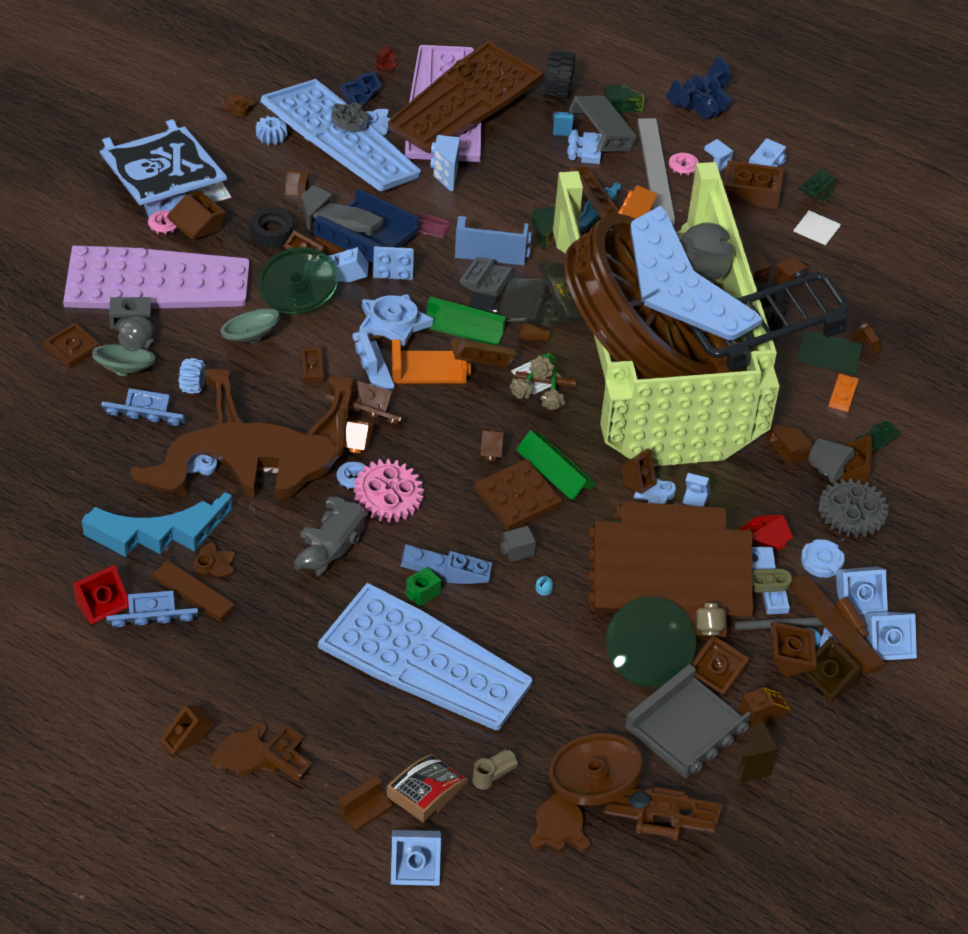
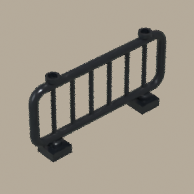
[689,270,849,372]

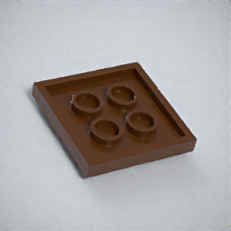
[474,459,562,531]

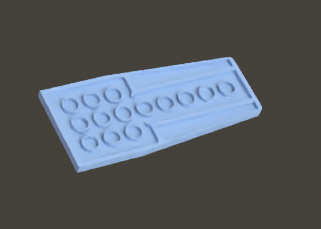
[260,79,421,191]
[318,583,532,730]

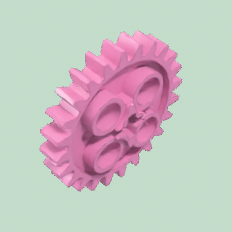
[354,459,424,523]

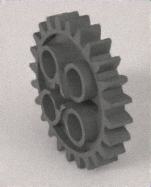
[819,478,889,538]

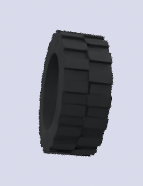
[251,207,294,248]

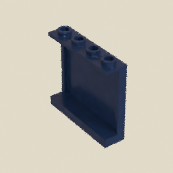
[314,188,419,263]

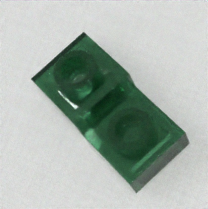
[855,420,901,454]

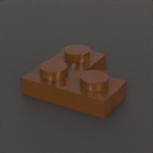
[260,723,312,782]

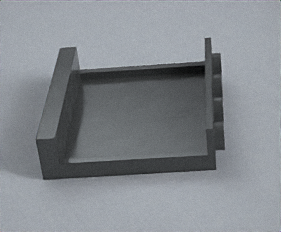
[625,664,751,779]

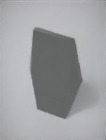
[313,203,383,236]

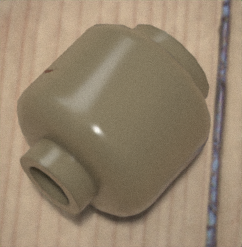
[696,603,726,635]

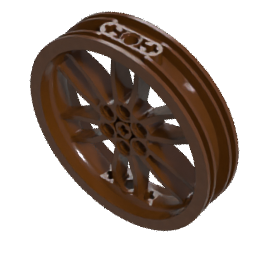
[564,213,718,380]

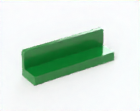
[426,297,506,346]
[517,430,596,500]

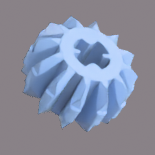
[256,115,287,146]
[178,358,206,394]

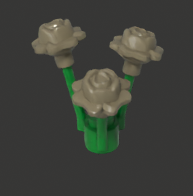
[509,353,565,410]

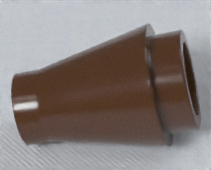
[519,322,550,342]

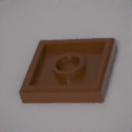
[43,322,101,368]

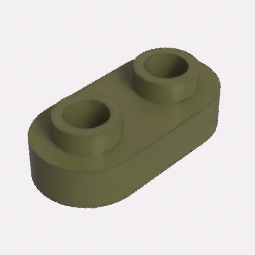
[752,569,792,593]

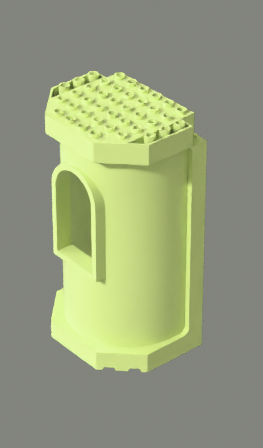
[553,162,779,467]

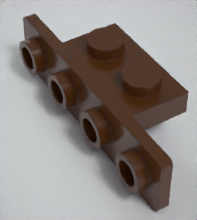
[325,380,407,424]

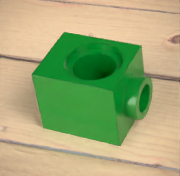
[406,567,441,606]

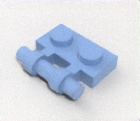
[567,130,602,164]

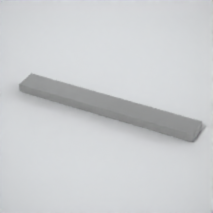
[637,118,675,225]

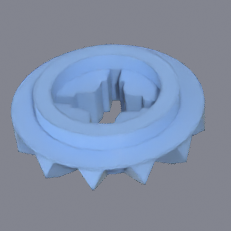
[337,462,366,490]

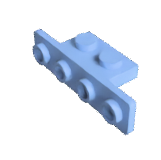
[353,332,394,390]

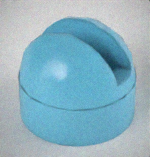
[535,576,553,596]

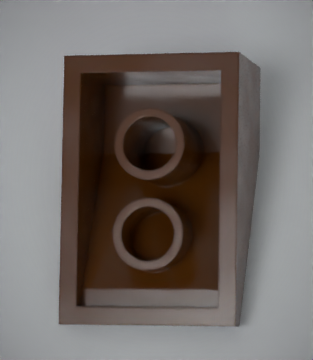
[723,160,784,210]

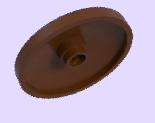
[549,733,643,806]

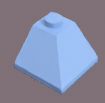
[864,612,917,660]

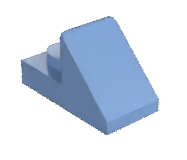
[683,473,711,507]

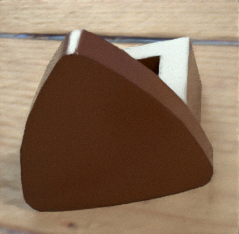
[849,322,882,354]

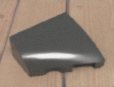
[808,438,855,483]

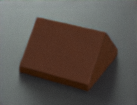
[836,434,872,485]
[770,622,817,677]

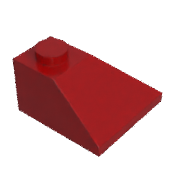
[737,515,793,550]

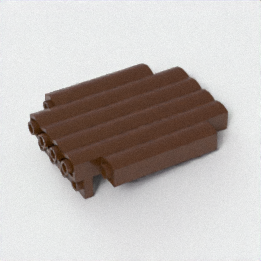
[587,501,753,640]

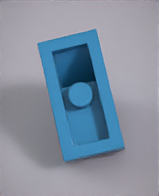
[553,112,573,136]

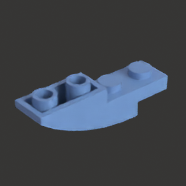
[400,545,492,584]

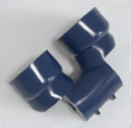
[666,55,733,119]

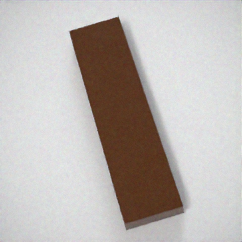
[153,560,235,622]

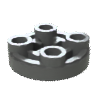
[331,103,368,132]

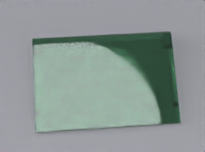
[797,331,863,375]

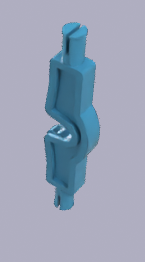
[579,182,621,232]

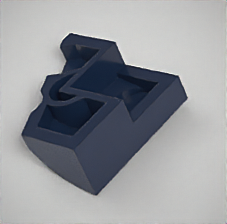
[339,71,382,106]

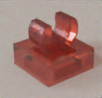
[376,45,397,71]

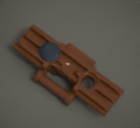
[604,787,723,841]

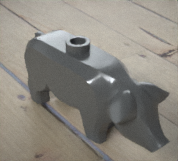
[294,496,368,577]

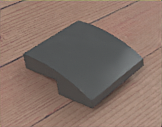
[459,257,514,298]

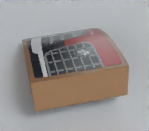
[387,754,468,823]

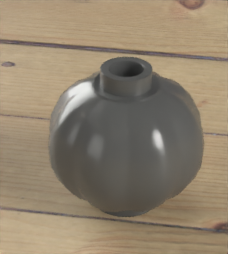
[118,316,155,352]

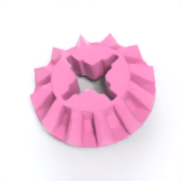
[669,153,699,176]
[148,210,178,235]

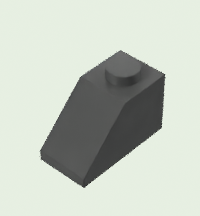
[301,185,332,229]

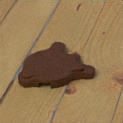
[210,722,279,776]
[529,793,590,852]

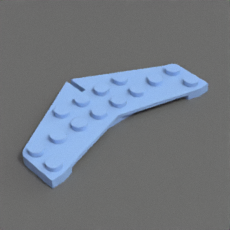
[630,206,762,340]

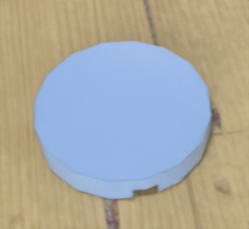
[801,539,845,578]

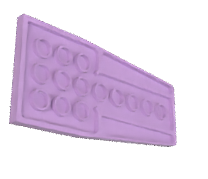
[405,45,481,162]
[63,246,249,309]

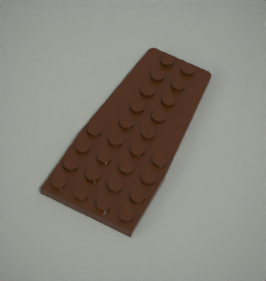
[388,41,544,153]

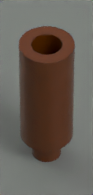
[835,597,869,639]

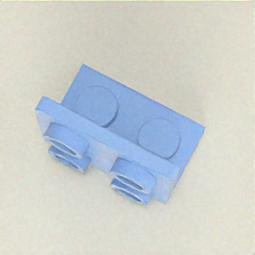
[373,247,414,280]

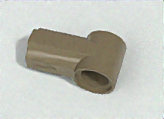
[472,749,518,790]

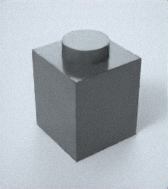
[500,526,536,562]

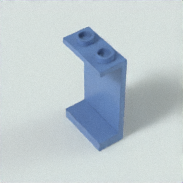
[455,216,532,265]

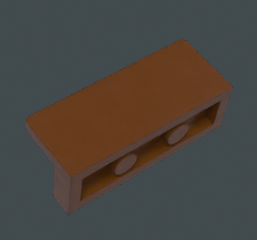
[450,338,517,368]

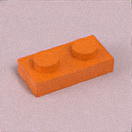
[828,373,859,412]

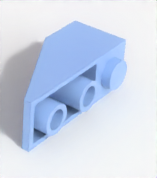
[304,247,369,282]

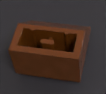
[166,191,226,239]

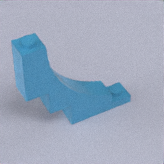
[82,492,233,557]

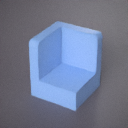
[704,139,733,171]

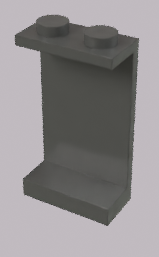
[569,96,637,152]

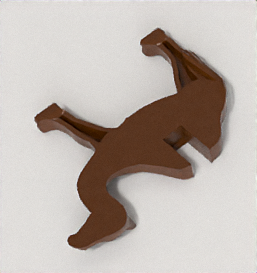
[130,369,353,500]

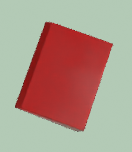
[73,565,129,624]

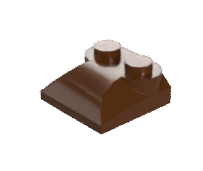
[691,635,750,696]

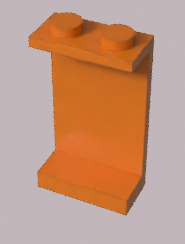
[392,340,471,383]

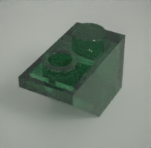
[799,168,837,203]

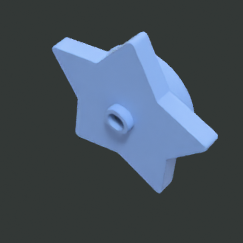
[359,294,433,346]

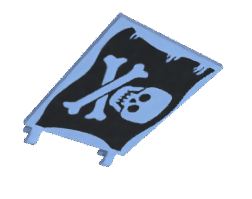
[100,119,227,205]

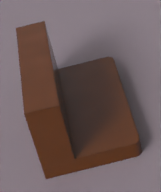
[338,775,393,831]

